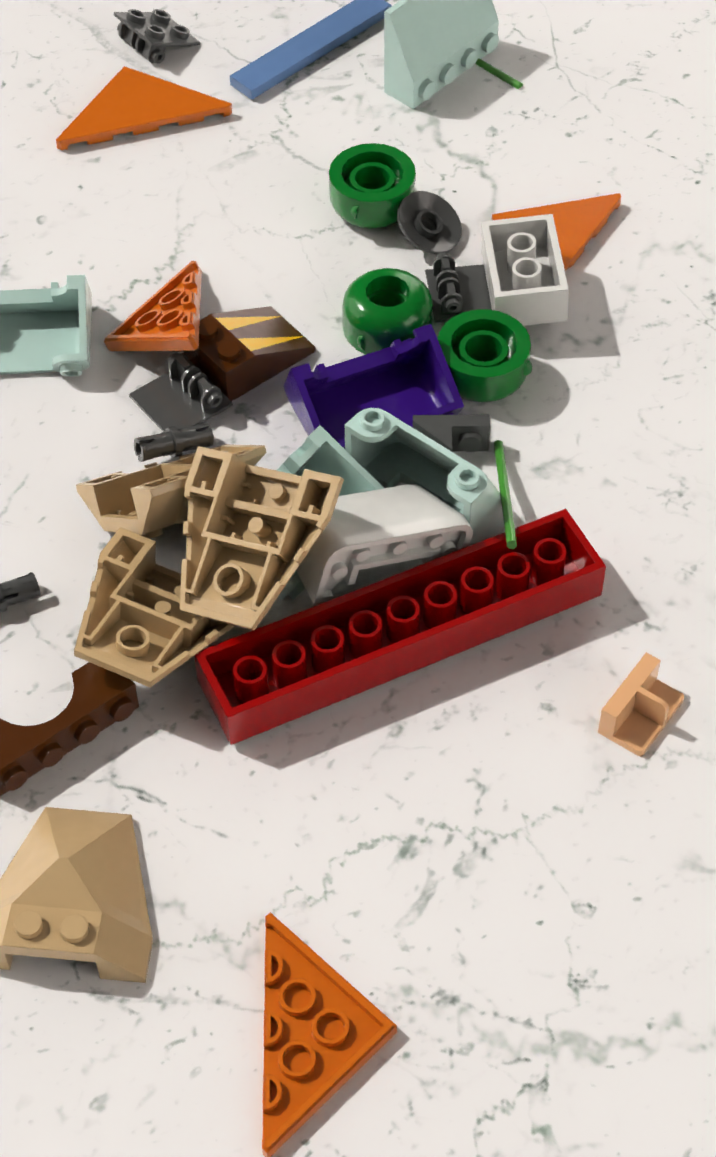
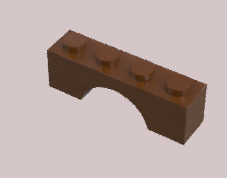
[0,662,139,796]

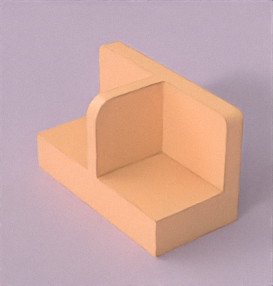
[598,652,684,757]

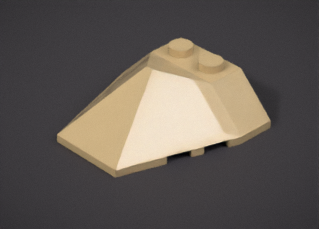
[76,444,267,539]
[180,446,344,631]
[74,527,235,687]
[0,807,153,983]

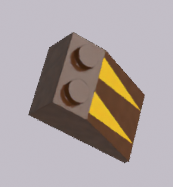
[183,306,316,402]

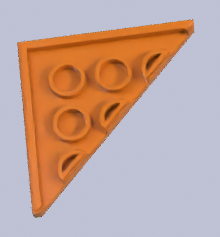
[56,66,232,150]
[492,193,621,271]
[104,261,202,351]
[262,912,397,1157]

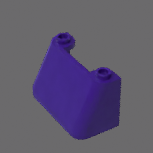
[283,324,464,449]

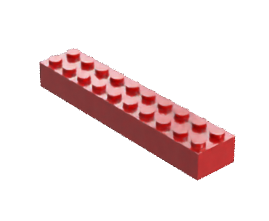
[194,508,606,745]

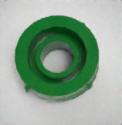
[329,143,416,229]
[342,268,433,355]
[437,309,532,402]

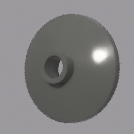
[397,191,462,254]

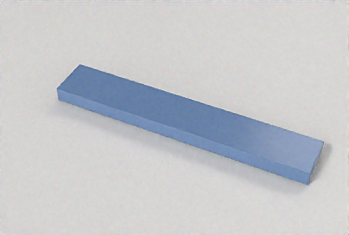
[230,0,391,100]

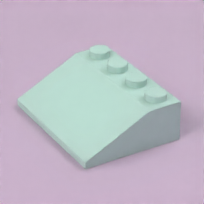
[384,0,499,109]

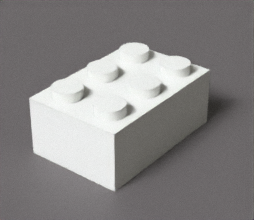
[481,214,569,326]

